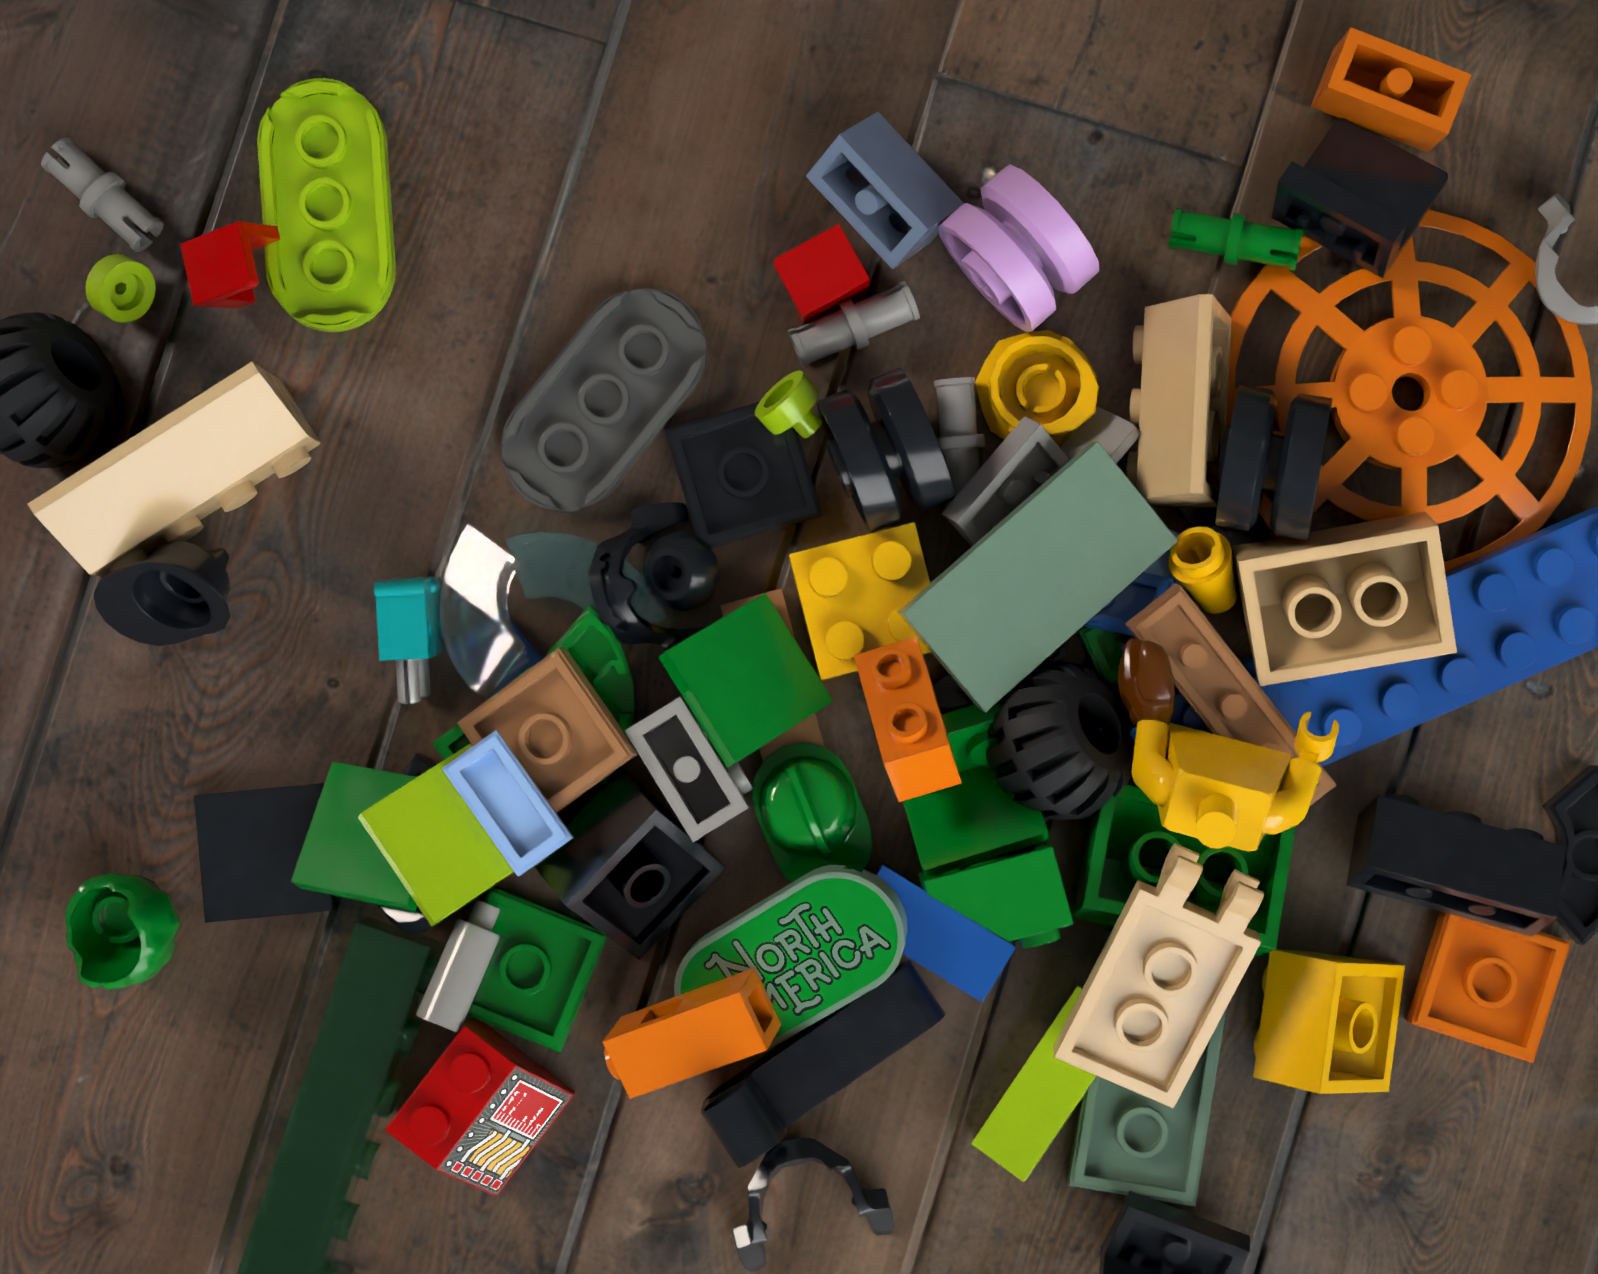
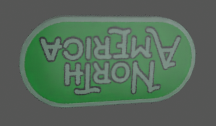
[674,865,907,1050]

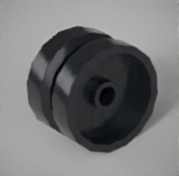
[816,367,954,533]
[1216,385,1333,540]

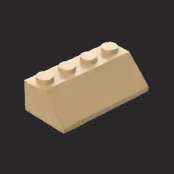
[27,362,321,577]

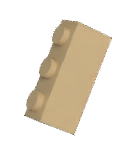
[1127,294,1232,507]
[1232,511,1457,687]

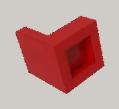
[180,221,280,309]
[774,224,870,326]

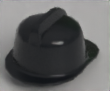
[94,540,230,646]

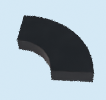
[1542,765,1598,945]

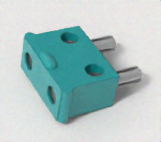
[374,576,444,704]

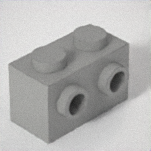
[625,696,754,842]

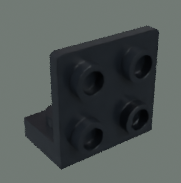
[1272,118,1448,278]

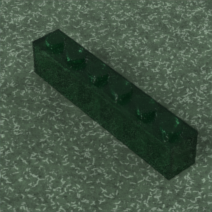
[237,917,440,1274]

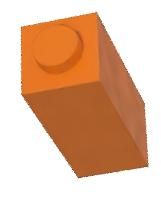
[602,967,782,1099]

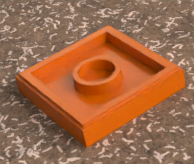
[1406,911,1571,1063]

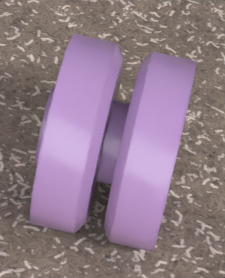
[937,164,1099,332]

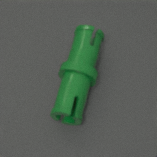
[1168,208,1303,271]

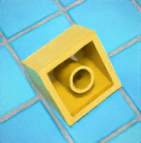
[1253,949,1405,1094]

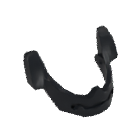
[588,502,706,651]
[732,1137,894,1272]

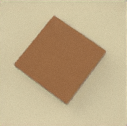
[457,647,638,813]

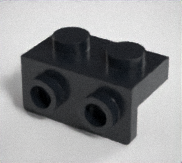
[1099,1190,1250,1274]

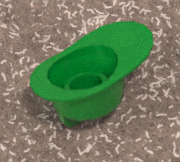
[752,742,873,882]

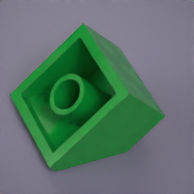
[917,842,1074,948]

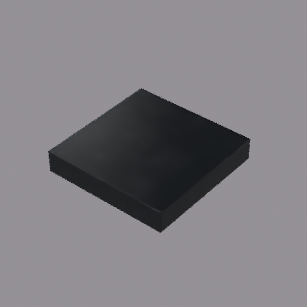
[665,402,822,549]
[194,783,337,923]

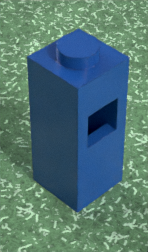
[861,861,1016,1003]

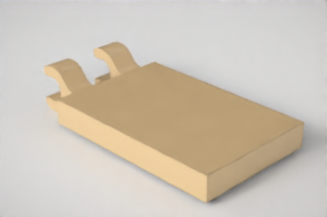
[1053,843,1264,1108]

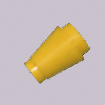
[1168,527,1237,614]

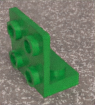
[903,704,1049,876]

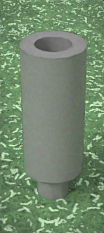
[415,900,501,1033]

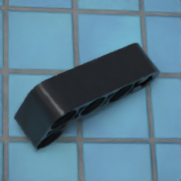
[701,960,946,1168]

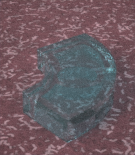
[506,532,667,624]

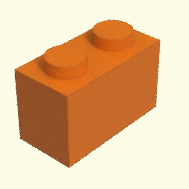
[1310,27,1472,153]

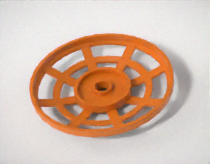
[1227,210,1592,572]

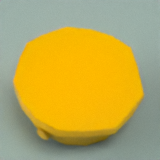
[975,330,1099,446]

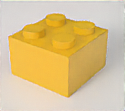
[789,522,931,681]

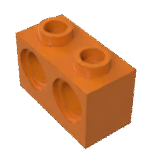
[854,636,962,802]

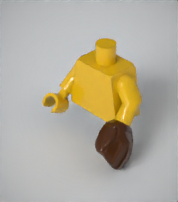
[1118,638,1339,852]

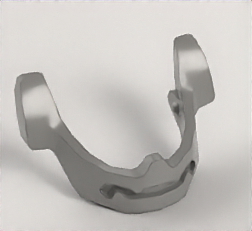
[1534,193,1598,325]

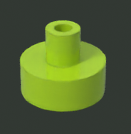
[86,254,156,323]
[755,370,822,439]

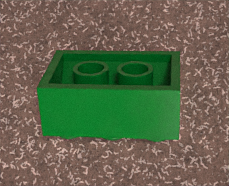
[1071,785,1296,958]

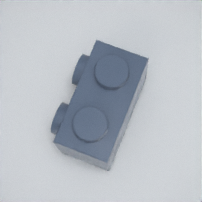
[806,112,964,269]

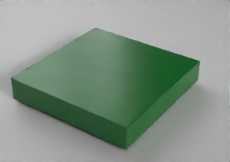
[658,592,833,768]
[291,761,417,912]
[467,885,608,1053]

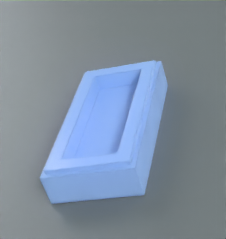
[442,730,574,876]

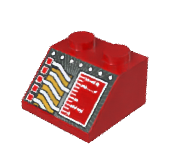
[385,1018,575,1196]

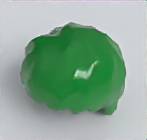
[65,873,181,991]

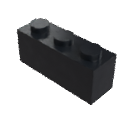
[1346,794,1566,937]

